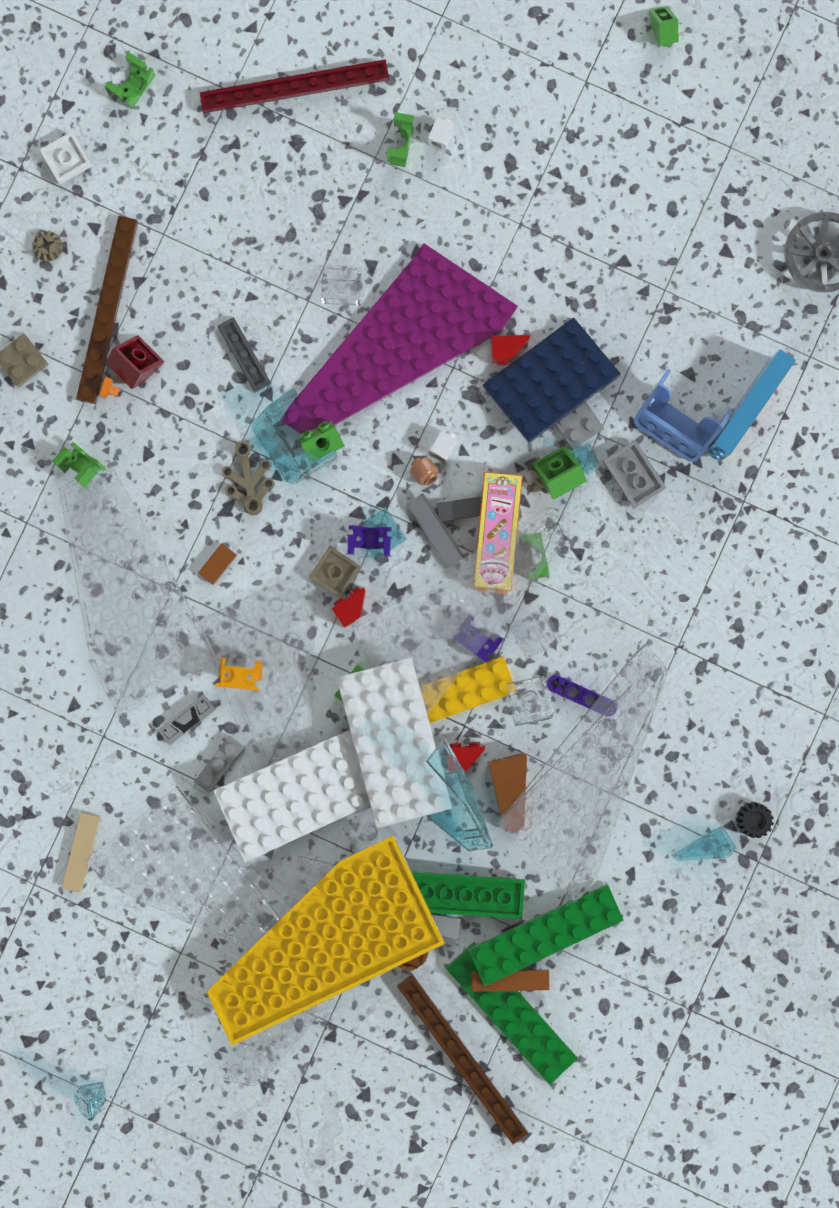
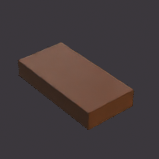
[198,543,237,585]

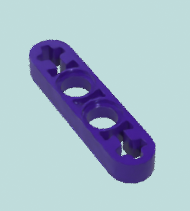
[546,675,617,716]

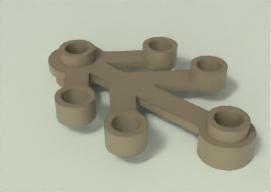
[222,441,275,515]

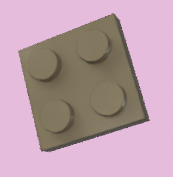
[0,333,49,387]
[309,546,362,598]

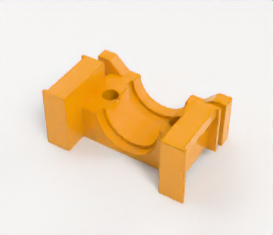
[215,657,264,691]

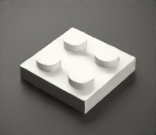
[40,131,93,185]

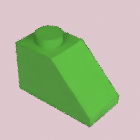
[649,6,679,47]

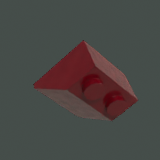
[105,335,165,389]

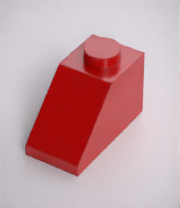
[491,335,530,366]

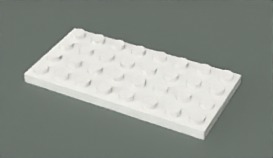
[337,657,452,828]
[213,729,371,862]

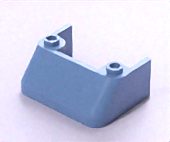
[634,369,732,462]

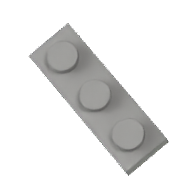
[194,735,245,793]

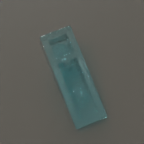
[672,826,737,861]
[74,1082,106,1121]

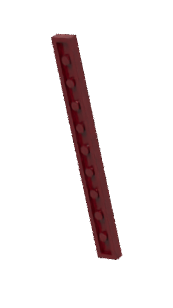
[199,59,389,113]

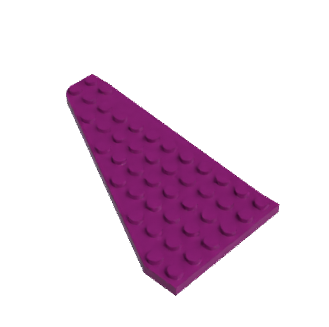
[280,243,518,434]

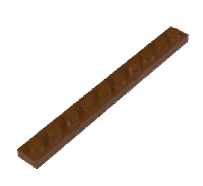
[76,215,138,405]
[397,974,528,1145]

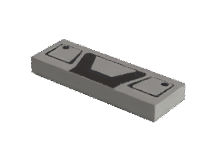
[158,694,216,745]

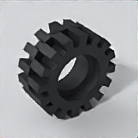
[736,802,774,838]

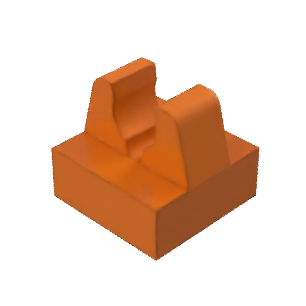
[98,377,120,399]

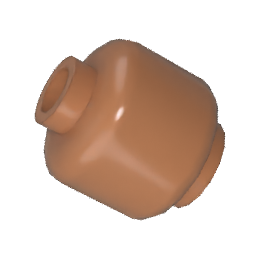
[410,457,438,486]

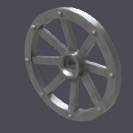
[784,212,839,293]

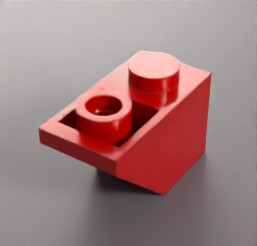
[332,586,366,628]
[446,741,485,772]

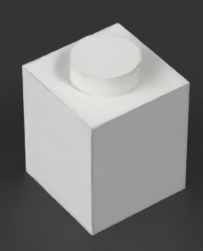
[428,117,454,152]
[430,430,458,462]

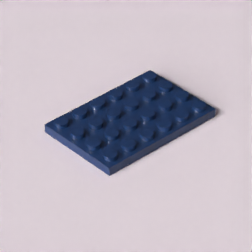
[483,317,621,444]

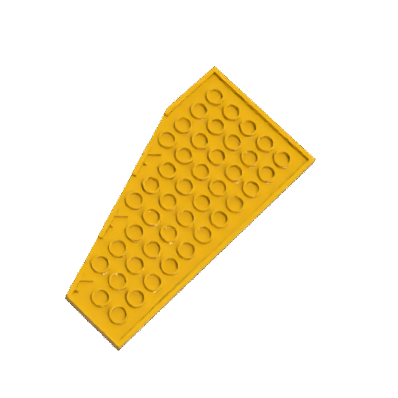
[207,835,445,1046]

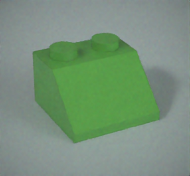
[532,445,587,500]

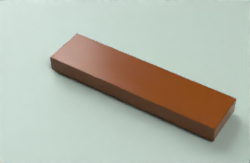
[471,969,549,992]

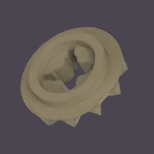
[32,231,63,262]

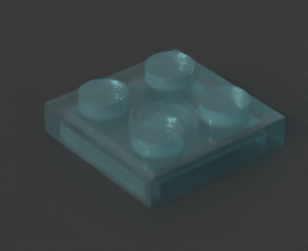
[359,507,407,561]

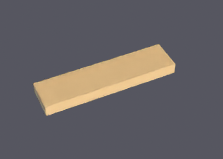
[62,812,101,893]

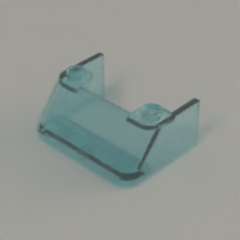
[252,389,338,484]

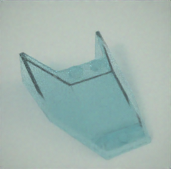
[426,739,494,851]

